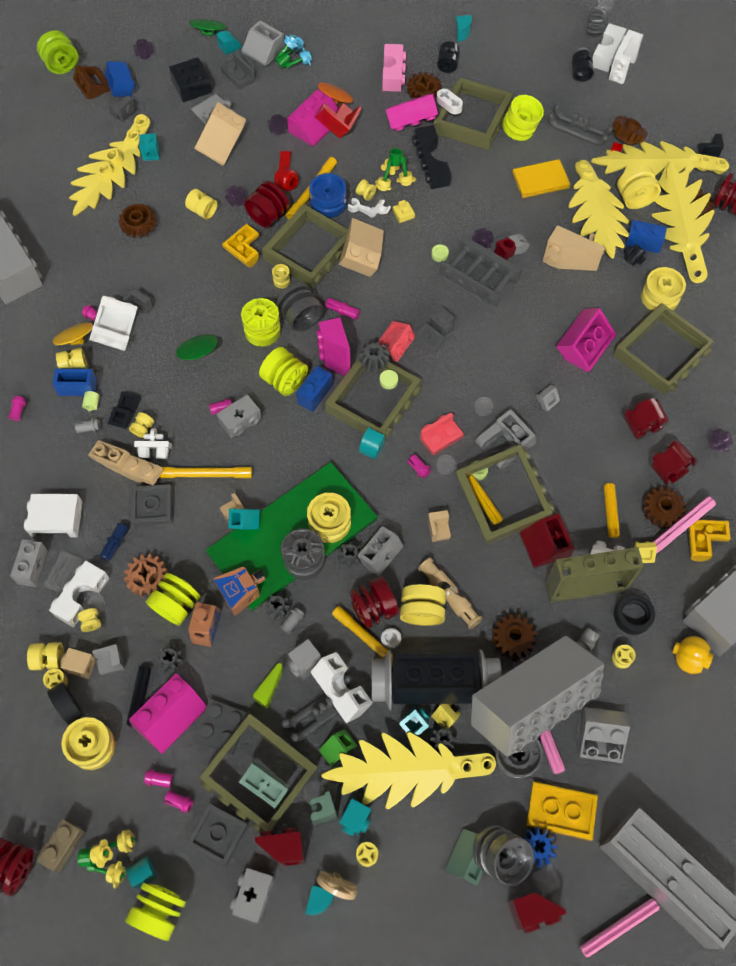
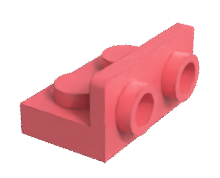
[379,321,415,362]
[420,413,464,455]

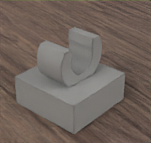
[535,385,560,412]

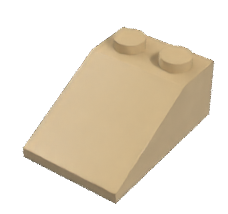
[194,102,246,166]
[338,218,384,277]
[543,225,605,271]

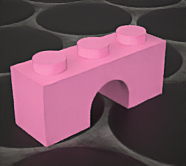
[382,44,406,92]

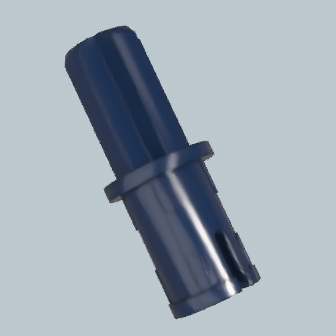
[100,523,129,561]

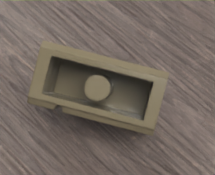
[36,819,86,873]

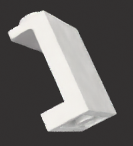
[609,30,643,84]
[89,296,138,351]
[24,494,82,537]

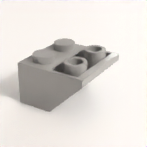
[242,20,285,67]
[579,707,630,763]

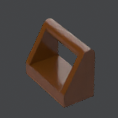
[73,66,111,99]

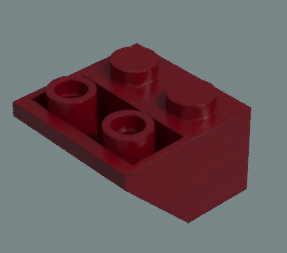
[519,514,575,569]
[254,828,305,867]
[507,893,567,933]

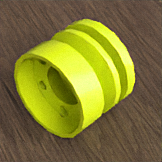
[502,95,544,141]
[241,298,281,347]
[259,347,308,396]
[145,573,201,626]
[125,882,186,941]

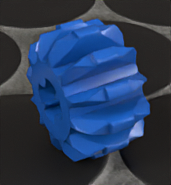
[521,827,558,868]

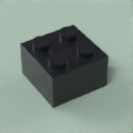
[169,57,212,103]

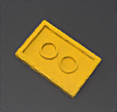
[512,159,570,198]
[526,781,598,841]

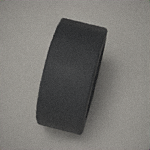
[614,594,656,635]
[47,682,84,725]

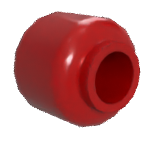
[274,167,299,191]

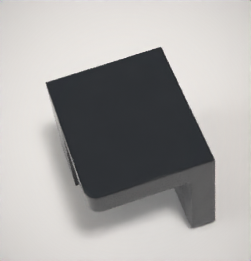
[698,134,724,158]

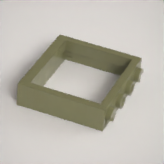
[433,78,513,150]
[262,204,348,289]
[613,303,714,395]
[325,359,422,438]
[456,444,554,545]
[545,547,644,603]
[199,714,318,832]

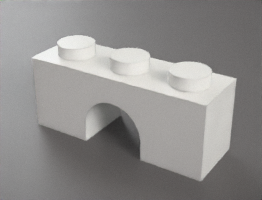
[593,23,626,72]
[49,561,110,628]
[311,652,373,723]

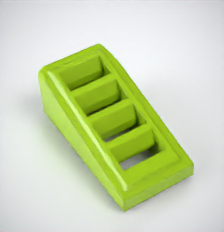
[253,663,284,710]

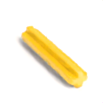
[467,475,503,525]
[604,483,620,538]

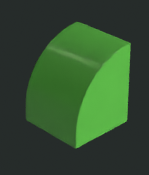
[319,729,358,767]

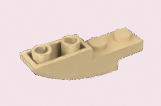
[88,440,163,486]

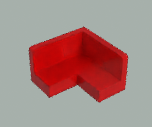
[315,103,362,139]

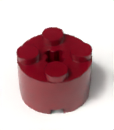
[623,398,669,440]
[651,440,697,485]

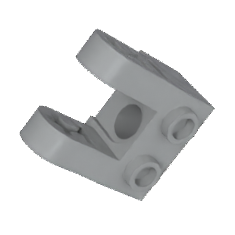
[475,409,535,470]

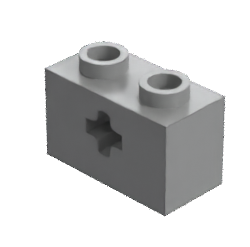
[216,394,262,438]
[358,526,404,576]
[10,539,48,587]
[287,639,321,680]
[230,868,274,924]

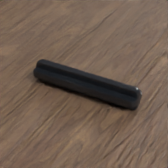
[126,665,151,727]

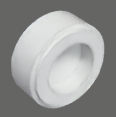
[381,628,401,650]

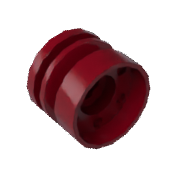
[714,173,736,215]
[244,181,289,228]
[349,576,399,629]
[0,838,34,896]

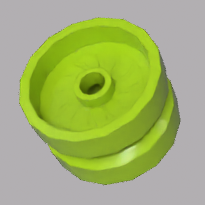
[37,30,78,74]

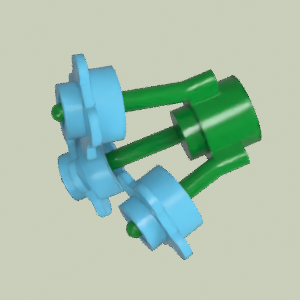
[275,35,312,69]

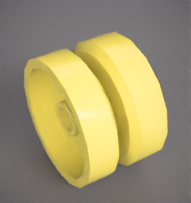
[617,165,661,209]
[641,267,686,311]
[307,493,351,543]
[400,584,446,626]
[61,717,116,770]

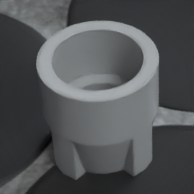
[577,628,599,651]

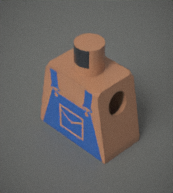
[213,567,266,616]
[188,602,222,647]

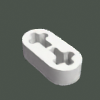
[437,89,463,114]

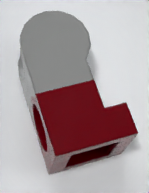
[494,233,529,261]

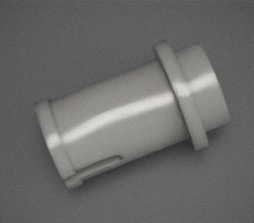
[75,418,101,434]
[280,607,304,634]

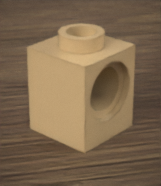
[60,648,96,679]

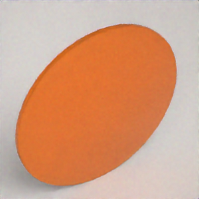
[318,82,353,105]

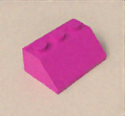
[287,89,338,147]
[386,93,438,131]
[556,308,616,372]
[316,317,351,376]
[129,673,207,755]

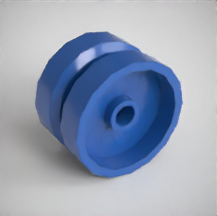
[309,173,347,218]

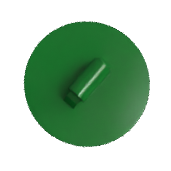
[189,19,226,37]
[176,334,218,360]

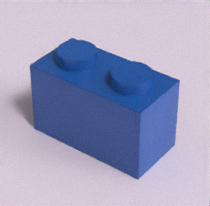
[105,61,135,97]
[625,220,667,253]
[296,366,333,412]
[52,369,97,396]

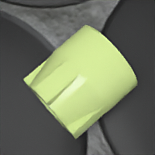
[82,391,99,411]

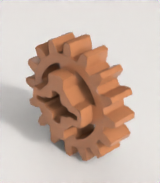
[124,554,168,598]

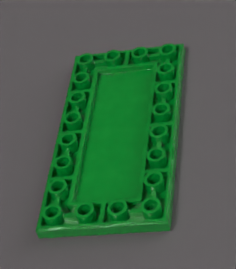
[205,462,378,611]

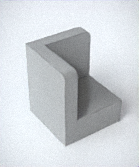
[92,644,125,675]

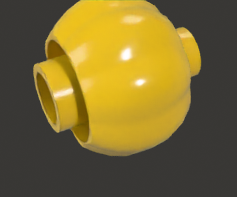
[672,636,714,674]

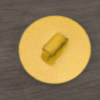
[52,322,93,345]

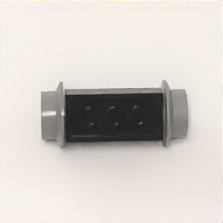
[372,649,502,710]

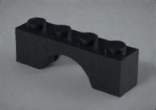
[412,125,451,189]

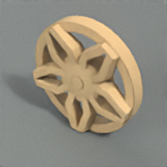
[316,871,357,900]

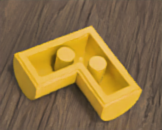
[222,223,259,268]
[688,520,731,562]

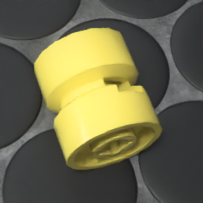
[185,189,218,220]
[56,348,88,369]
[27,642,64,670]

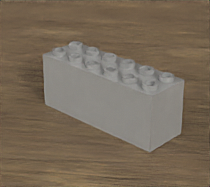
[0,211,43,305]
[683,565,736,657]
[471,636,604,758]
[600,808,736,949]

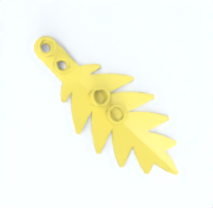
[69,114,150,216]
[591,141,729,180]
[568,160,629,258]
[652,161,715,283]
[321,732,496,809]

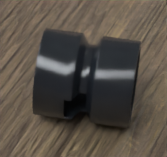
[437,41,460,73]
[572,50,594,82]

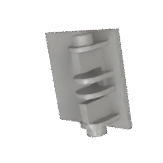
[191,94,235,124]

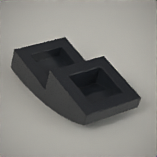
[108,391,141,429]

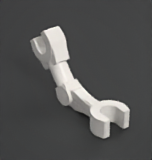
[348,198,391,218]

